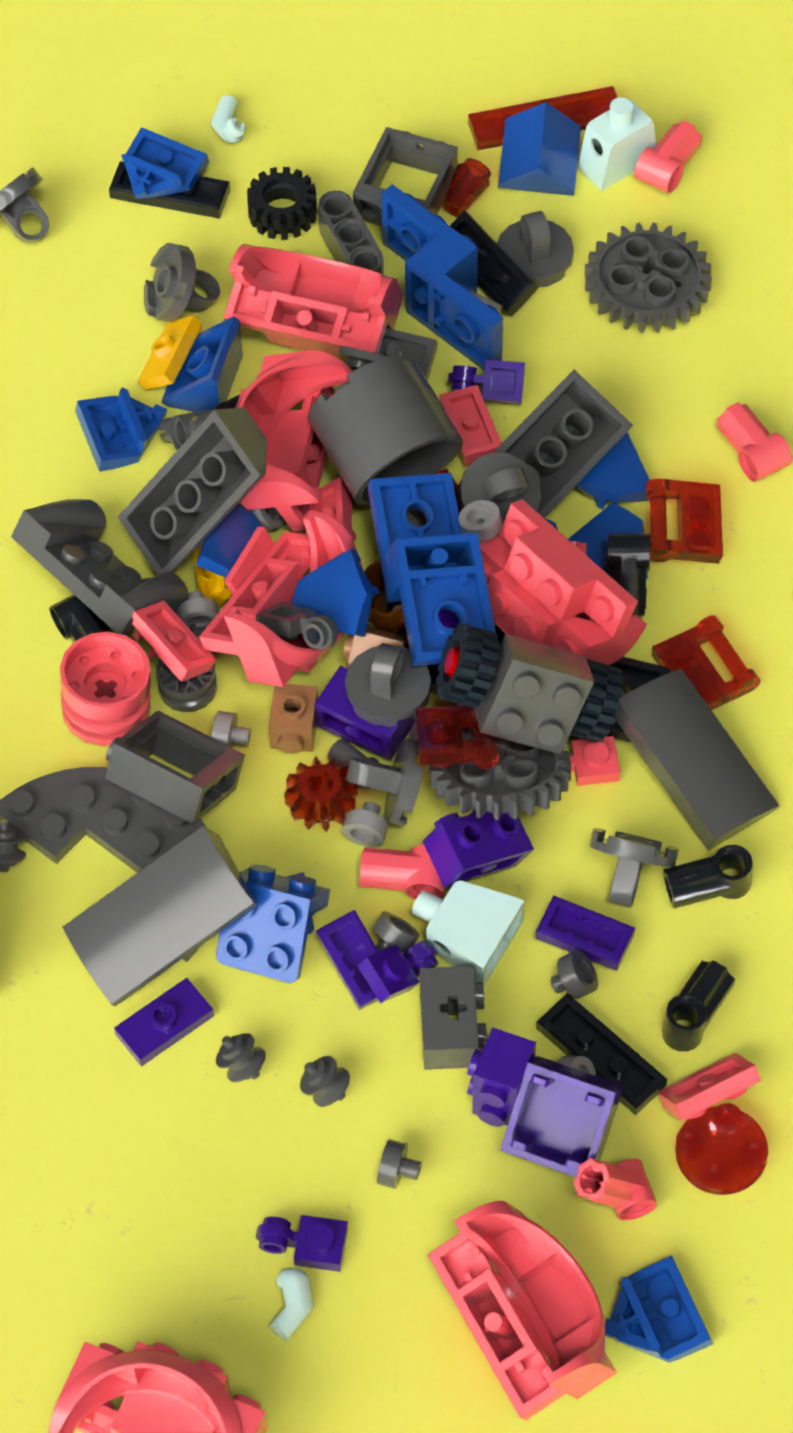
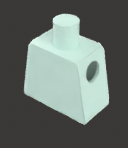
[578,97,657,191]
[412,880,524,986]

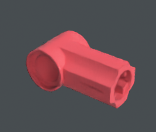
[634,120,702,194]
[717,402,792,482]
[359,844,445,900]
[573,1158,657,1220]

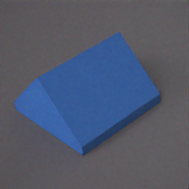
[498,102,581,196]
[161,317,243,412]

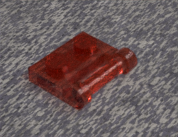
[645,479,723,564]
[651,615,761,710]
[415,706,500,769]

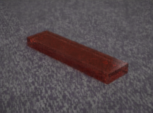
[468,86,618,151]

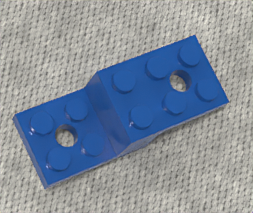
[381,184,503,371]
[367,473,499,666]

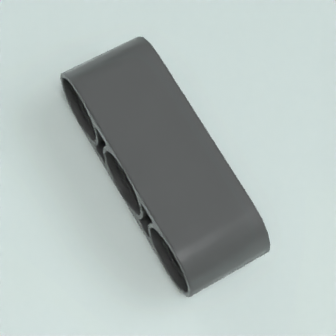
[318,190,384,274]

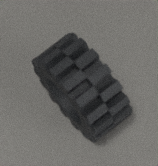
[247,167,317,240]

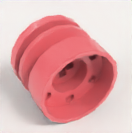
[60,632,151,746]

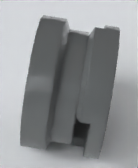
[156,659,217,712]

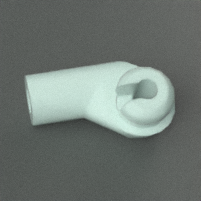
[269,1268,313,1341]

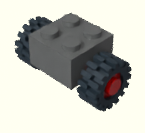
[436,623,624,755]

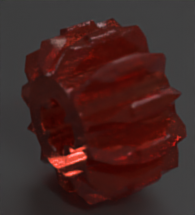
[284,756,358,832]

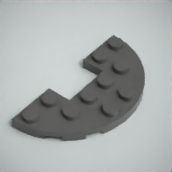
[0,767,206,962]

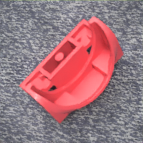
[223,244,404,360]
[235,350,353,532]
[479,499,647,665]
[199,510,364,687]
[428,1201,617,1420]
[48,1341,268,1433]

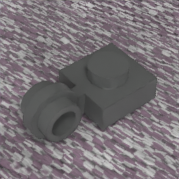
[256,602,339,650]

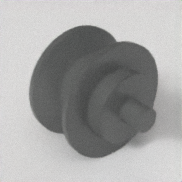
[0,820,26,872]
[216,1033,266,1082]
[300,1056,350,1107]

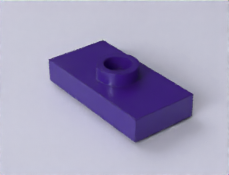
[536,895,635,971]
[315,910,379,1010]
[114,978,214,1067]

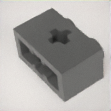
[419,966,487,1070]

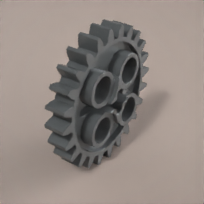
[584,223,712,333]
[429,725,571,820]

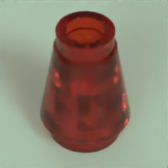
[442,158,491,217]

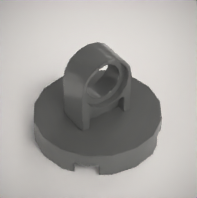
[0,167,49,243]
[497,211,574,287]
[144,243,220,323]
[457,453,541,536]
[345,643,431,727]
[345,738,425,826]
[589,828,679,908]

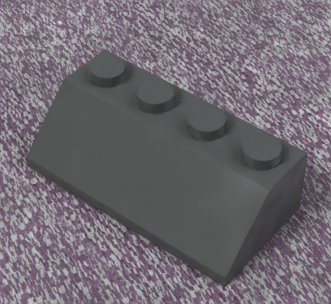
[493,369,633,518]
[118,407,267,575]

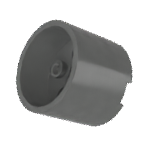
[307,354,463,506]

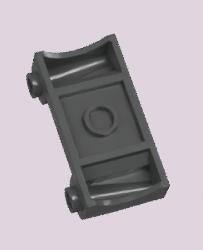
[11,499,189,635]

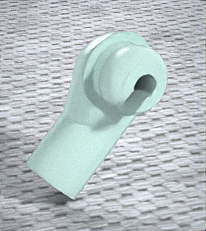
[211,95,246,143]

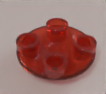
[675,1103,768,1195]

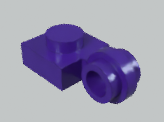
[448,359,525,405]
[357,941,439,1003]
[256,1215,348,1272]

